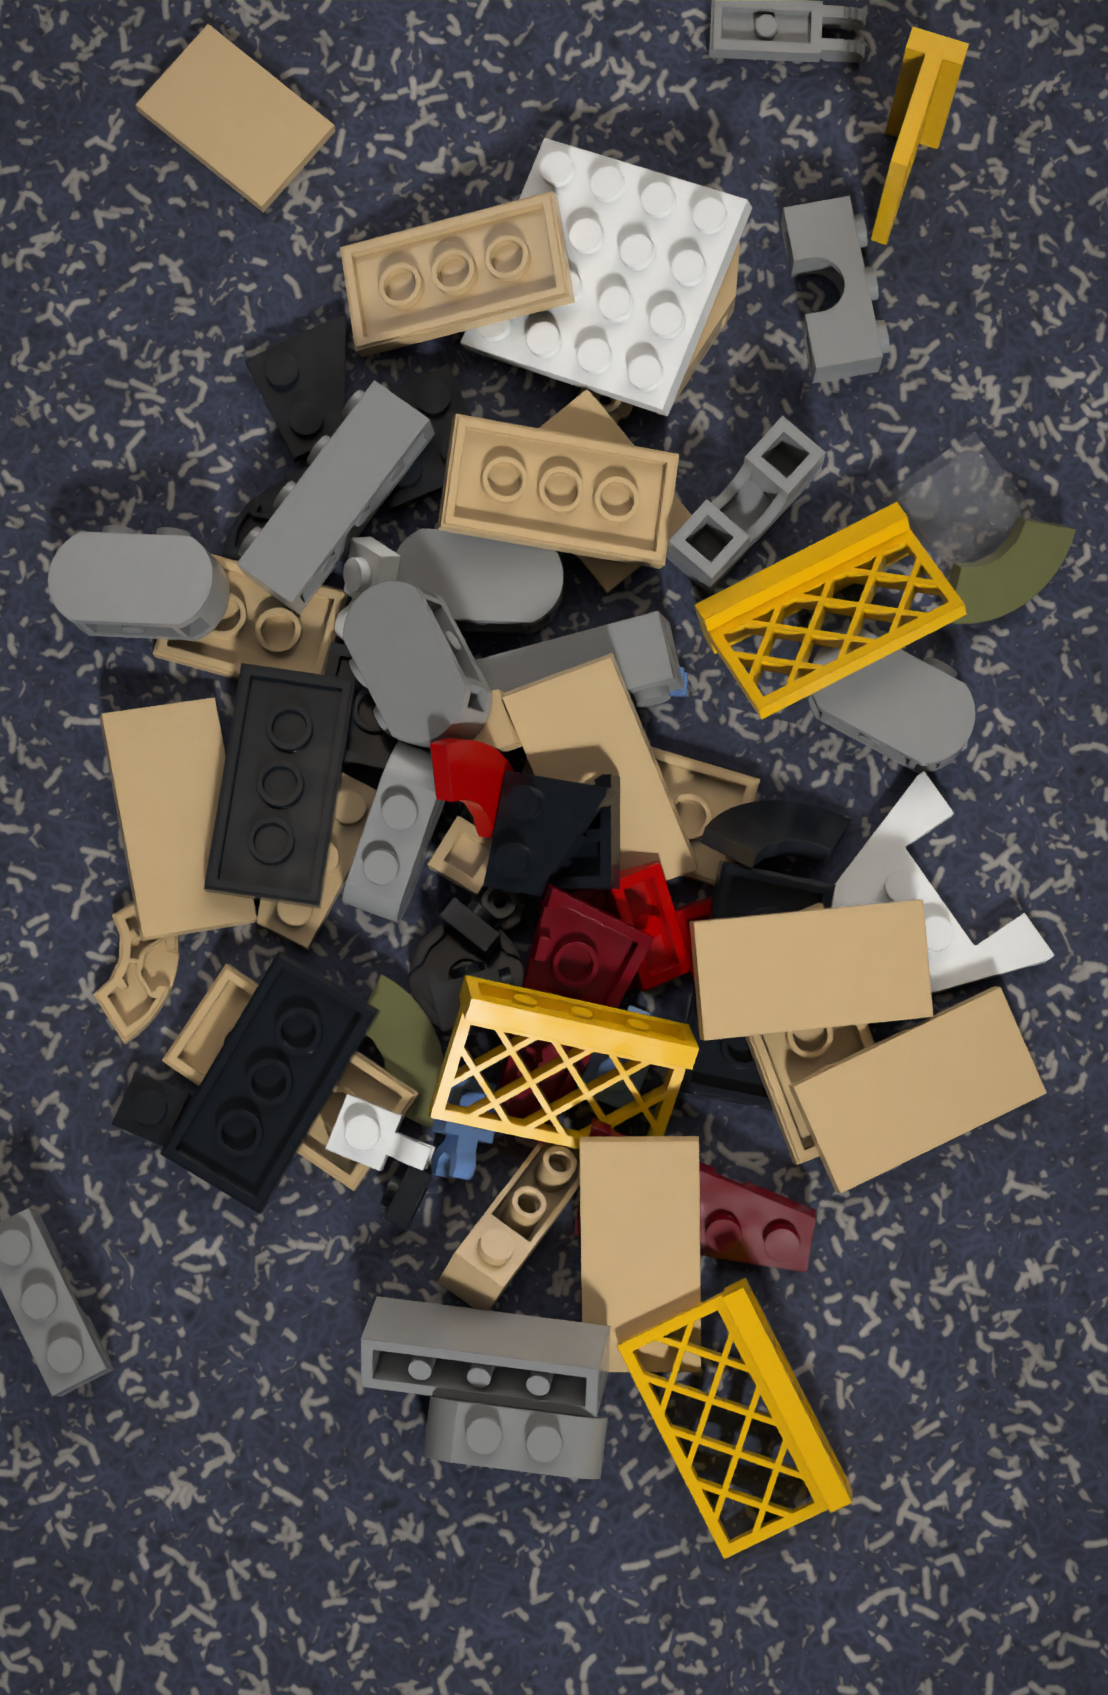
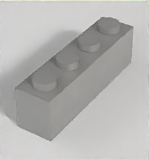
[236,380,435,615]
[475,611,684,707]
[361,1296,610,1418]

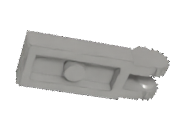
[709,0,866,63]

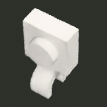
[335,537,401,641]
[325,1094,436,1171]

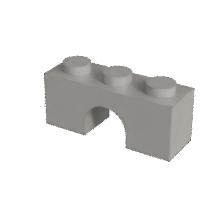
[780,196,890,384]
[667,415,826,594]
[0,1208,115,1396]

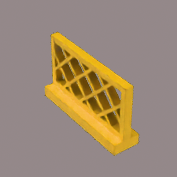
[871,26,969,245]
[694,502,967,720]
[428,975,699,1149]
[617,1278,853,1559]

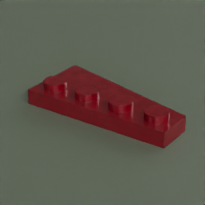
[490,883,654,1144]
[574,1118,816,1272]

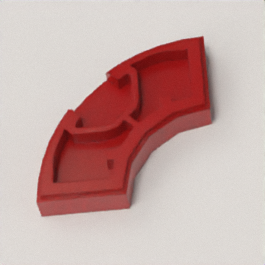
[430,738,515,838]

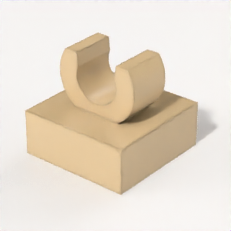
[427,816,492,897]

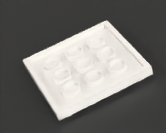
[460,138,752,416]

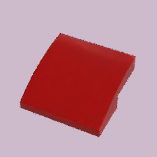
[540,861,693,992]

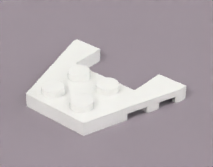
[831,771,1055,994]

